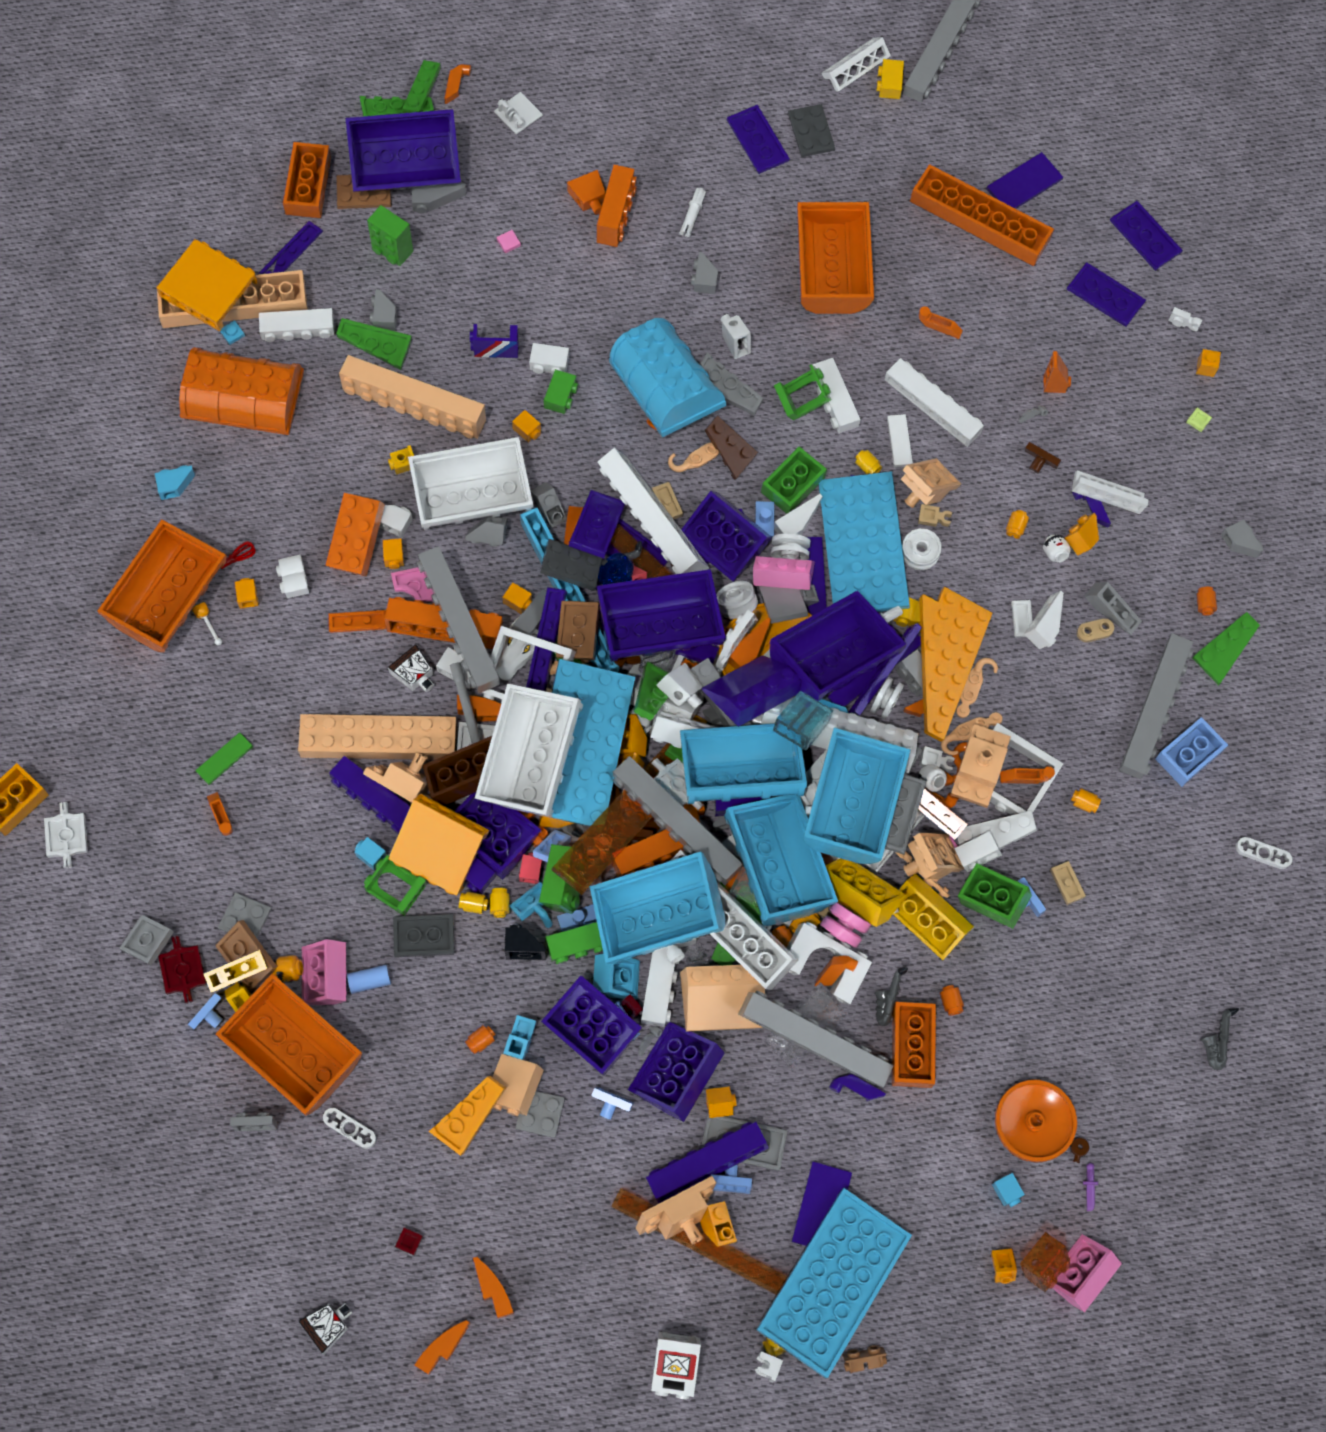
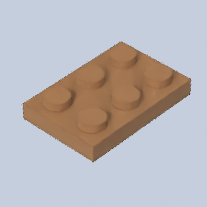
[337,175,391,209]
[556,601,600,660]
[215,920,277,992]

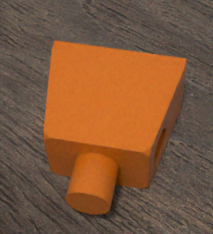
[567,170,605,215]

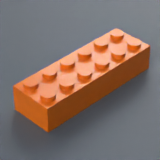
[384,597,503,649]

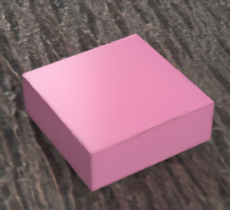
[497,230,521,253]

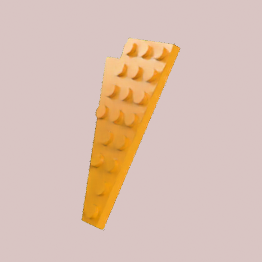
[919,587,993,742]

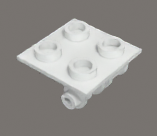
[494,92,543,135]

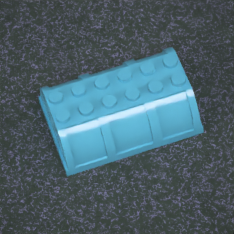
[609,318,726,438]
[680,722,807,804]
[803,728,911,864]
[724,794,838,926]
[590,851,725,964]

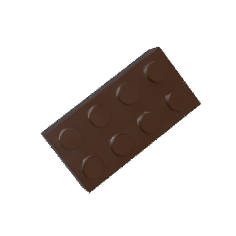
[423,735,493,806]

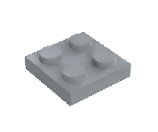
[218,892,272,938]
[120,915,174,966]
[515,1091,565,1138]
[230,1113,277,1132]

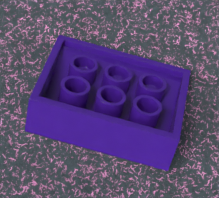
[681,491,772,582]
[702,655,801,727]
[454,792,541,880]
[541,975,642,1076]
[628,1022,724,1122]

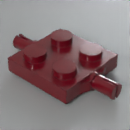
[158,936,207,1004]

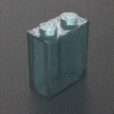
[773,691,834,750]

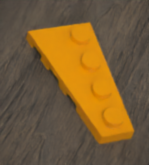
[429,1076,506,1156]

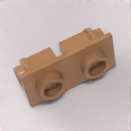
[842,1345,887,1373]

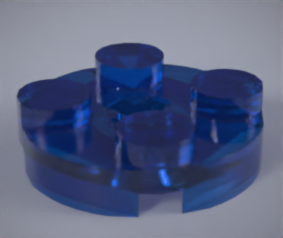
[598,553,634,585]

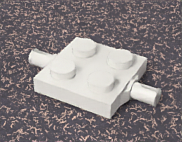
[651,758,704,810]
[44,802,88,868]

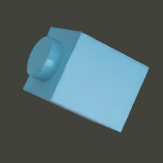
[355,837,387,870]
[992,1173,1025,1207]

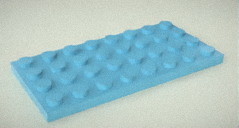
[819,471,910,612]
[549,659,635,829]
[756,1188,912,1378]

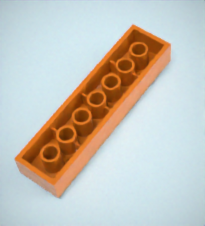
[910,164,1054,266]

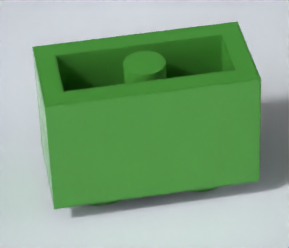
[544,369,579,414]

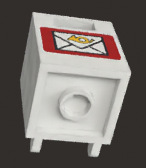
[651,1331,701,1399]

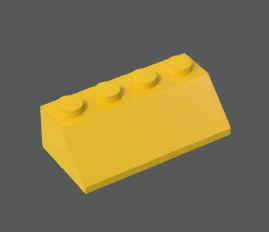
[826,858,906,927]
[893,873,974,960]

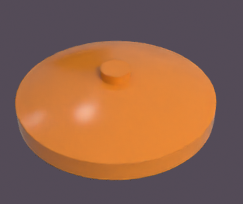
[995,1080,1077,1163]

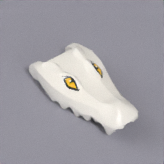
[495,615,538,682]

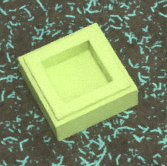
[1186,408,1212,432]

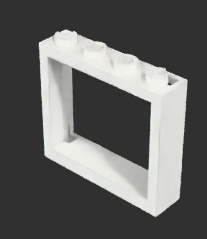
[482,626,576,703]
[990,723,1063,815]

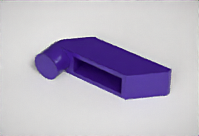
[1072,492,1111,528]
[829,1074,886,1101]

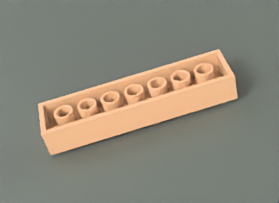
[157,270,308,328]
[339,355,486,439]
[298,714,457,760]

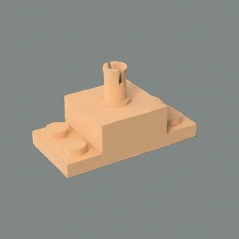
[901,458,961,508]
[950,724,1011,808]
[363,752,431,802]
[903,833,964,879]
[636,1176,716,1245]

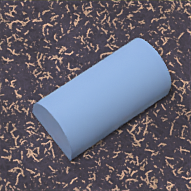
[347,965,391,994]

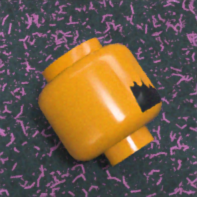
[272,955,303,982]

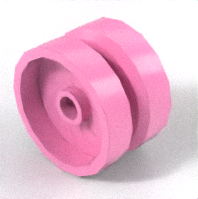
[820,902,871,948]

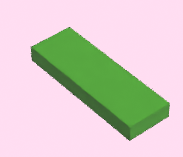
[195,732,253,785]

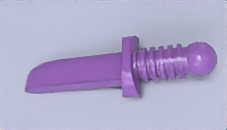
[1083,1163,1098,1211]

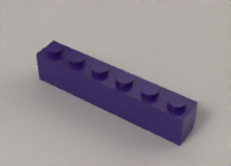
[646,1122,769,1203]

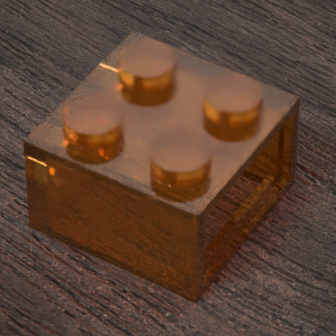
[1020,1232,1070,1292]

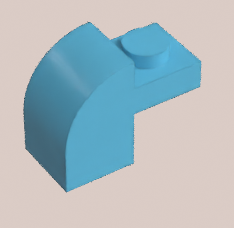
[503,1015,537,1060]

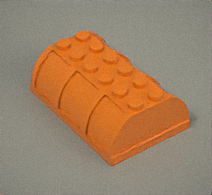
[797,202,874,314]
[179,347,304,435]
[97,519,227,652]
[215,973,362,1116]

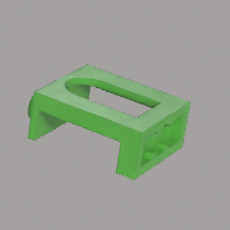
[774,364,831,420]
[364,855,427,916]

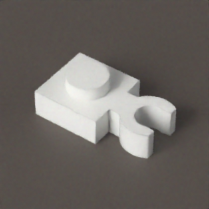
[1168,307,1202,331]
[919,746,955,772]

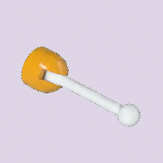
[192,602,222,645]

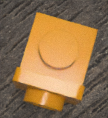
[991,1249,1017,1284]

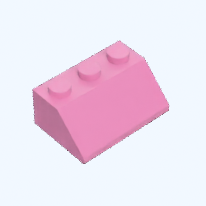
[753,556,815,590]
[302,939,347,1006]
[1045,1234,1122,1313]

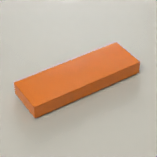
[329,610,387,633]

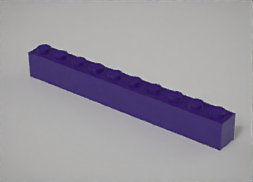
[329,756,496,894]

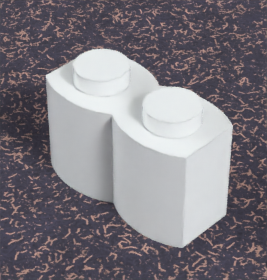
[276,555,309,598]

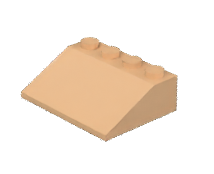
[680,965,765,1032]

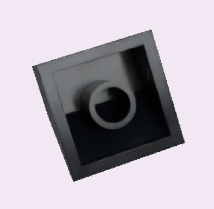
[505,925,546,960]

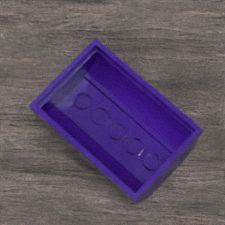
[345,109,461,192]
[597,569,726,662]
[769,590,906,705]

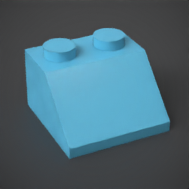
[593,954,640,1000]

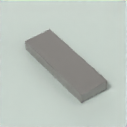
[512,589,546,635]

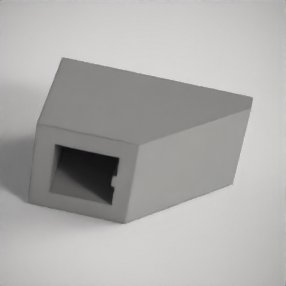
[691,252,718,294]
[370,289,397,330]
[530,482,567,528]
[465,516,507,547]
[1221,520,1263,558]
[894,649,923,697]

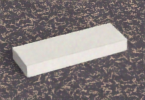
[887,414,913,468]

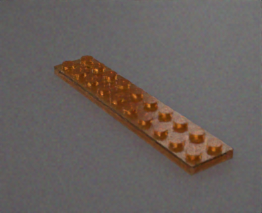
[551,743,673,895]

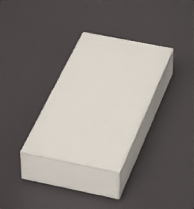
[1011,600,1033,637]

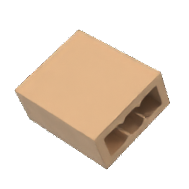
[492,1054,544,1116]

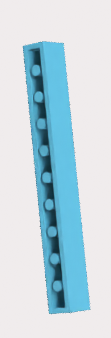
[520,508,619,673]

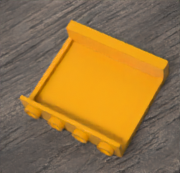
[156,239,258,332]
[389,794,489,896]

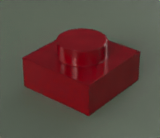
[621,994,643,1020]
[395,1228,423,1256]

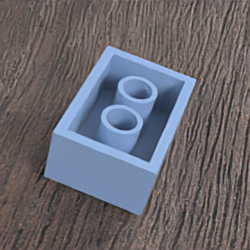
[1155,717,1228,787]

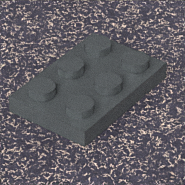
[788,104,835,157]
[540,539,601,591]
[393,914,454,957]

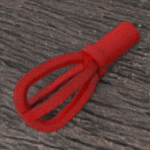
[221,541,256,569]

